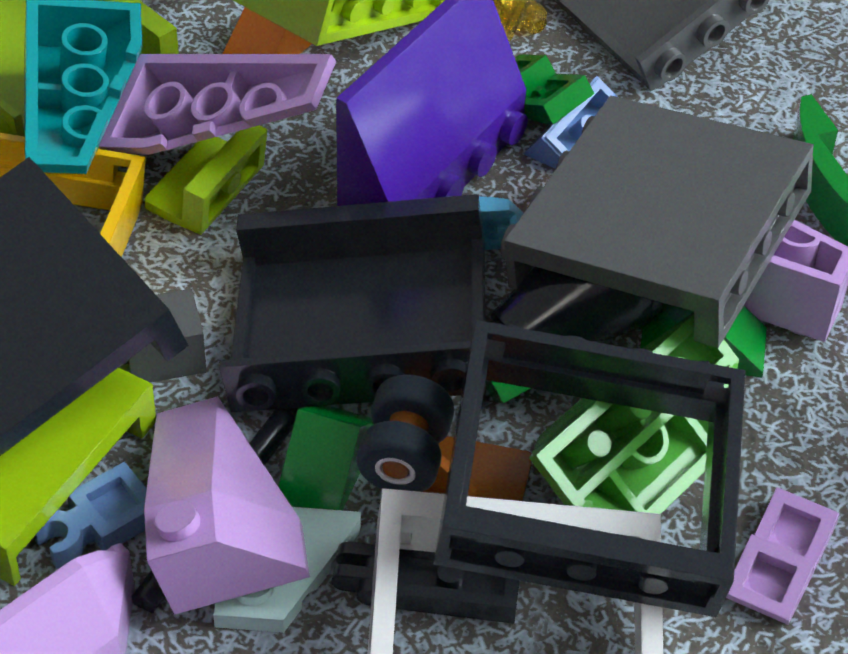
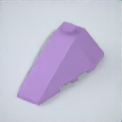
[98,54,336,155]

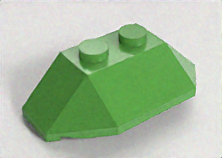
[529,312,739,514]

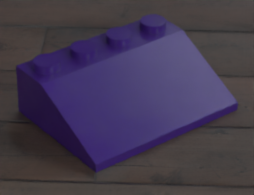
[336,0,528,206]

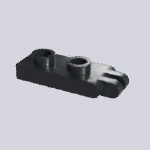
[331,534,520,624]

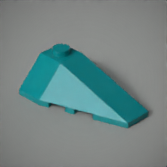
[24,0,142,174]

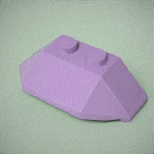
[0,543,135,654]

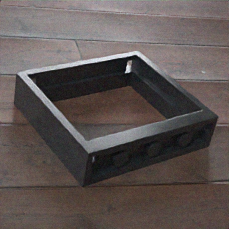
[433,320,745,617]

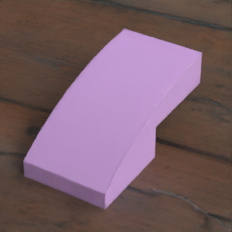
[726,487,839,625]

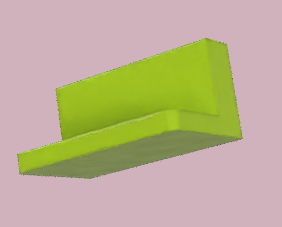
[145,125,268,235]

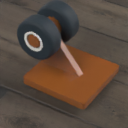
[356,375,532,501]

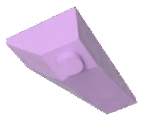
[144,396,310,615]

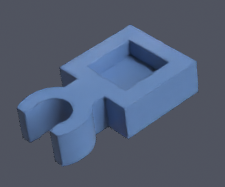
[34,461,147,569]

